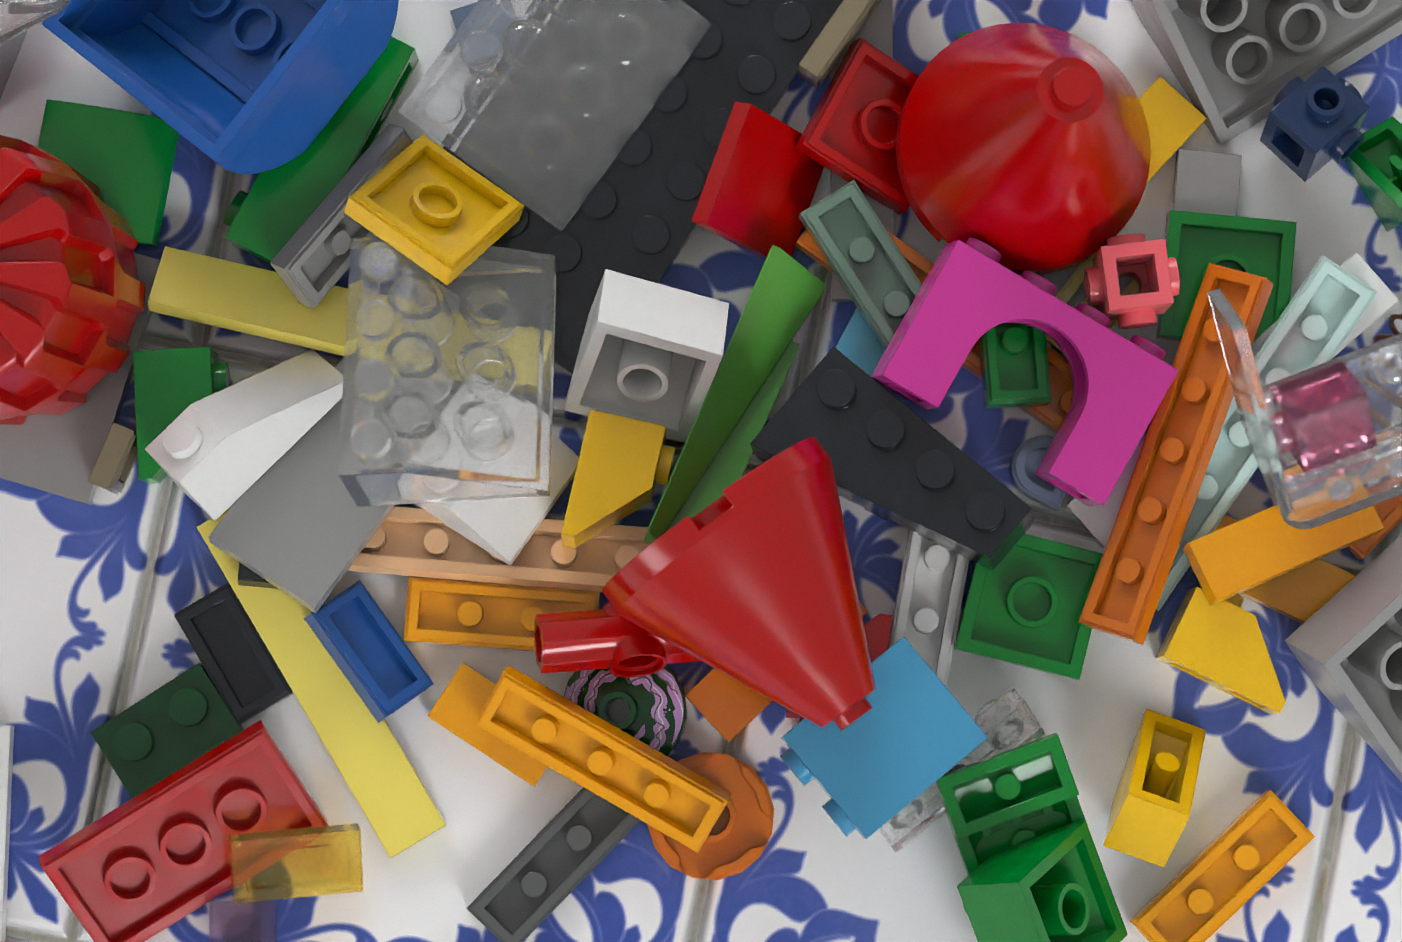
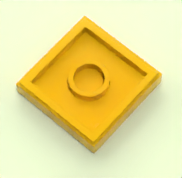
[343,134,525,285]

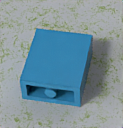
[780,636,988,839]

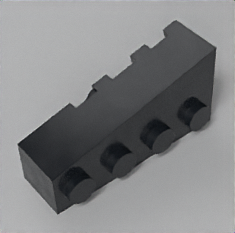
[750,346,1034,570]

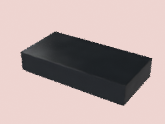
[173,582,294,725]

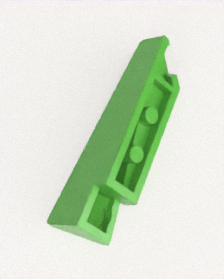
[643,245,826,545]

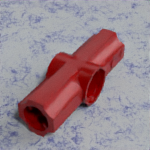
[534,602,700,678]

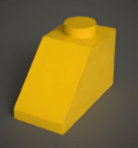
[561,410,676,548]
[1155,587,1286,714]
[1103,709,1206,867]

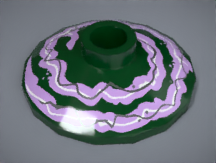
[563,664,687,756]

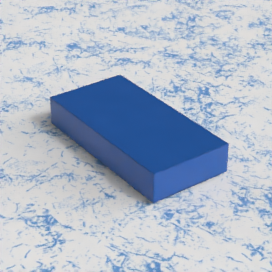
[304,580,434,723]

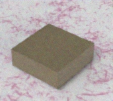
[87,423,137,495]

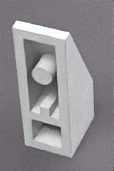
[145,349,354,521]

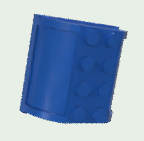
[42,0,399,174]

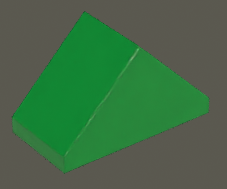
[1344,116,1402,232]

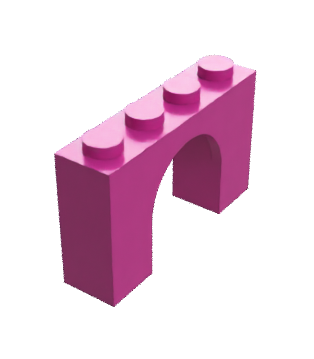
[871,237,1179,506]

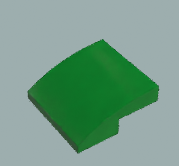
[37,99,179,247]
[936,733,1088,876]

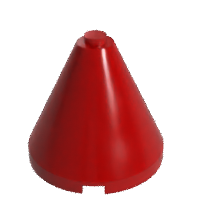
[896,23,1151,275]
[602,436,876,731]

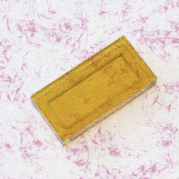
[229,823,363,904]

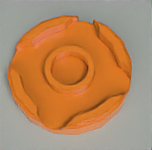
[647,752,774,880]

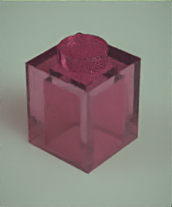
[1267,361,1378,473]

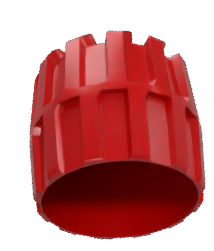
[0,135,146,425]

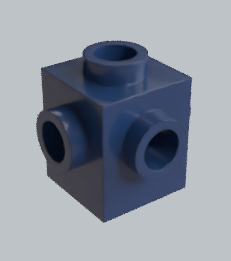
[1260,66,1369,182]

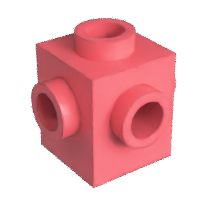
[1084,234,1180,329]

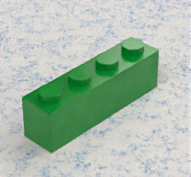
[223,36,419,266]

